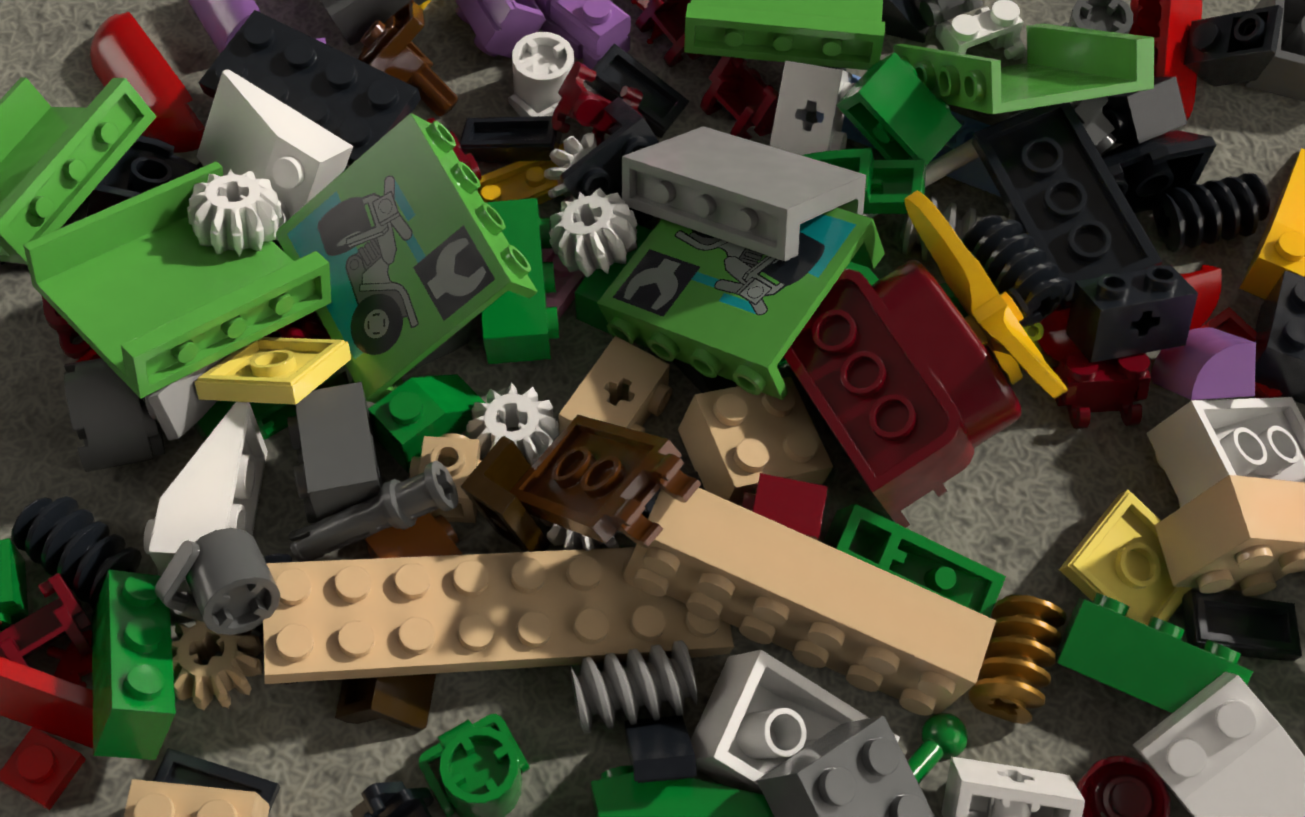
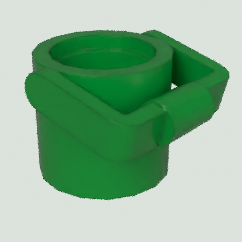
[418,714,530,817]

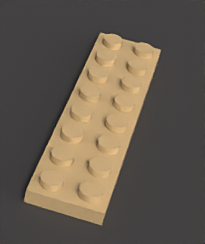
[263,547,734,684]

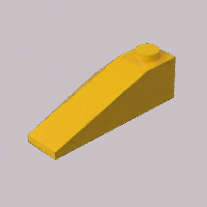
[1239,148,1305,299]

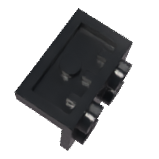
[560,97,659,226]

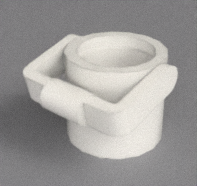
[508,32,596,120]

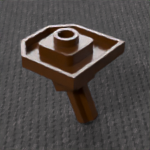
[357,0,458,117]

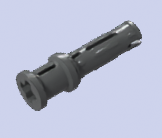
[289,460,458,562]

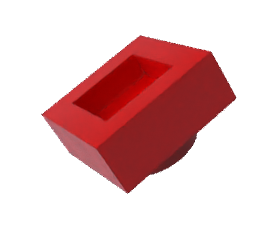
[0,727,86,811]

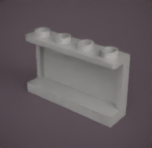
[622,126,866,261]

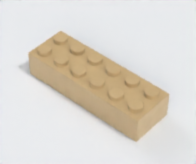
[623,488,996,716]

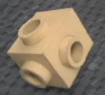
[409,433,482,523]

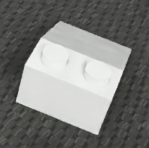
[196,69,353,240]
[1146,397,1305,508]
[144,402,268,593]
[691,650,900,795]
[1133,672,1305,817]

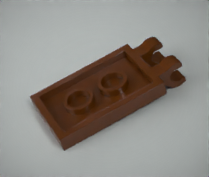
[509,415,701,548]

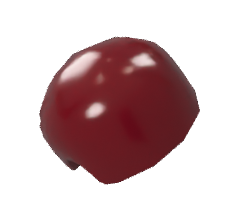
[1077,755,1172,817]

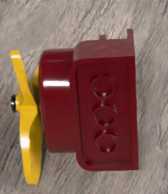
[784,190,1068,528]

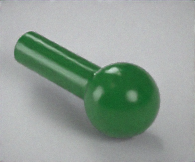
[907,713,968,784]

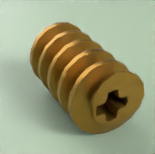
[969,595,1067,724]

